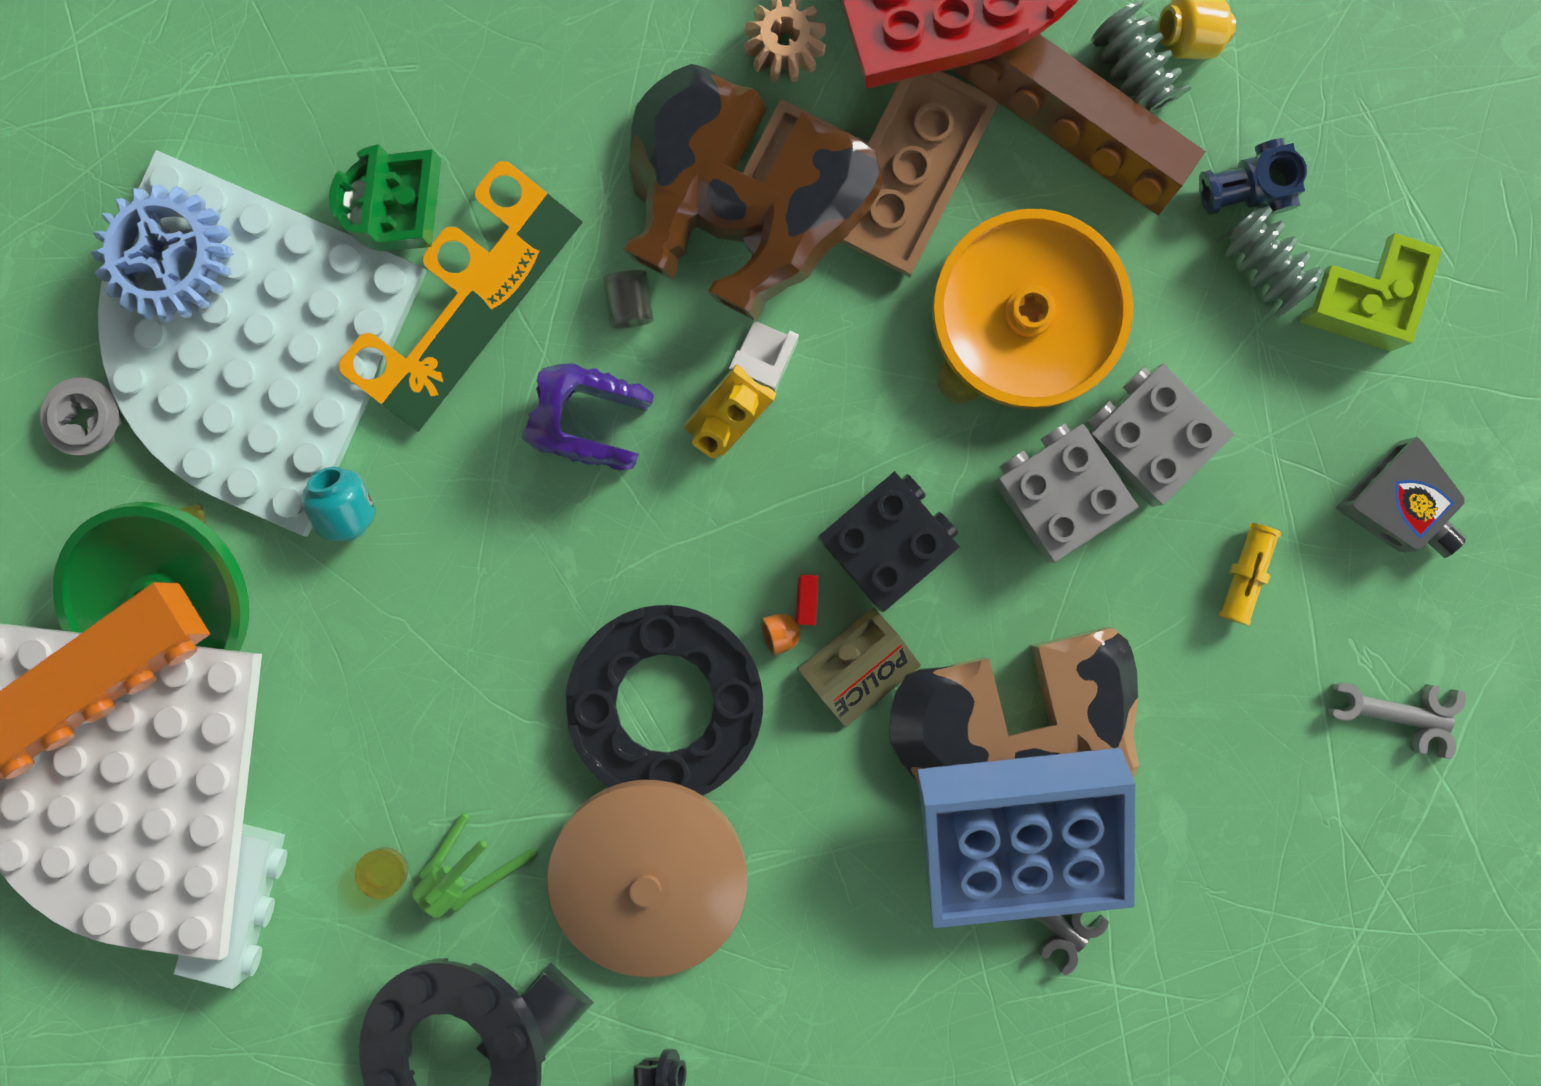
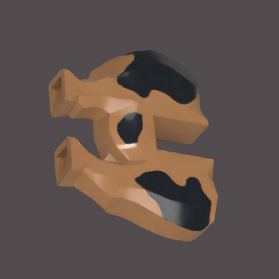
[889,627,1139,786]

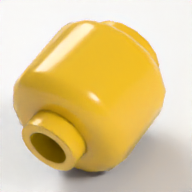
[1157,0,1236,60]

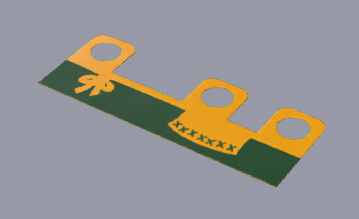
[339,161,583,432]

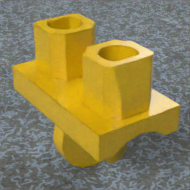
[684,364,776,459]

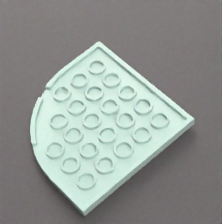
[98,150,427,536]

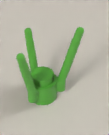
[412,813,538,919]

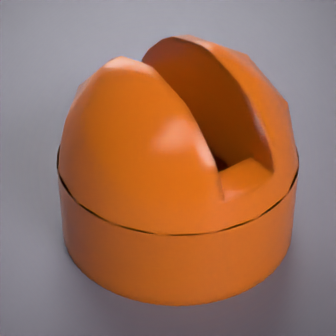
[761,614,800,656]

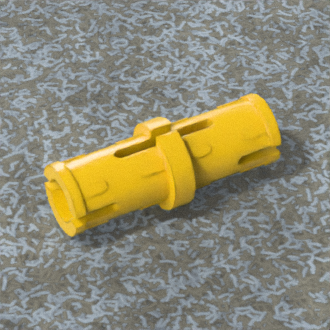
[1218,523,1281,626]

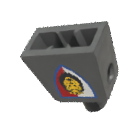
[1335,437,1467,558]

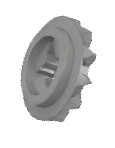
[40,377,123,456]

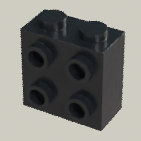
[817,471,960,613]

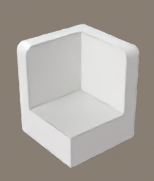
[729,322,799,392]

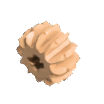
[744,0,826,83]

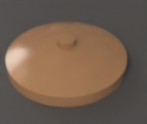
[547,780,747,977]

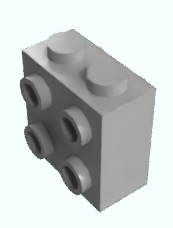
[1087,363,1235,507]
[993,423,1139,563]

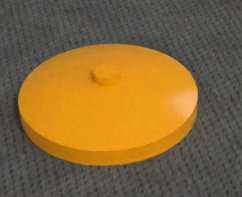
[932,209,1133,409]

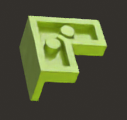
[1299,233,1443,352]

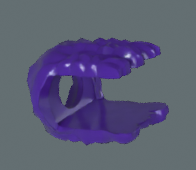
[522,363,654,470]

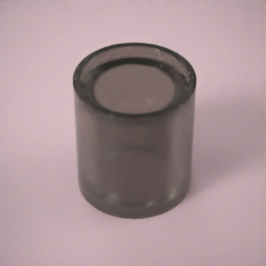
[603,270,654,328]

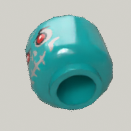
[301,466,376,541]

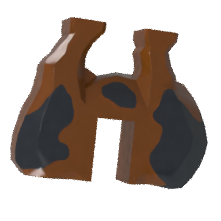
[623,64,883,322]

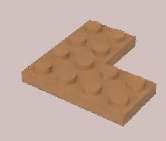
[743,71,999,278]

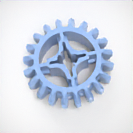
[90,184,234,322]

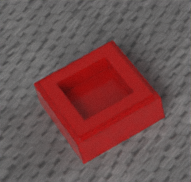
[795,575,819,626]

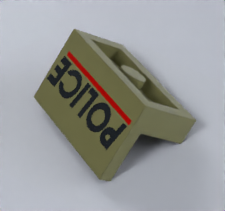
[798,607,921,727]

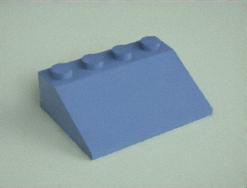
[917,748,1135,928]

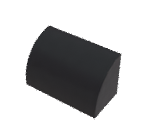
[476,963,594,1061]

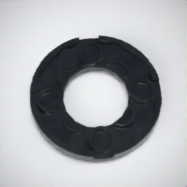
[566,605,763,796]
[359,958,546,1086]

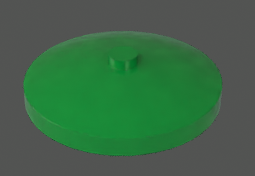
[53,502,249,651]

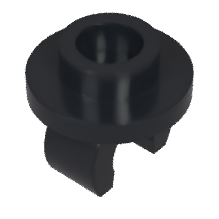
[633,1048,687,1086]

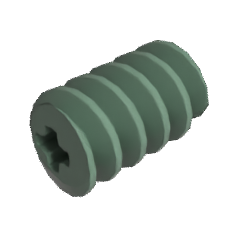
[1091,0,1191,113]
[1215,205,1323,318]

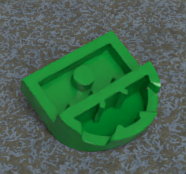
[329,144,441,251]

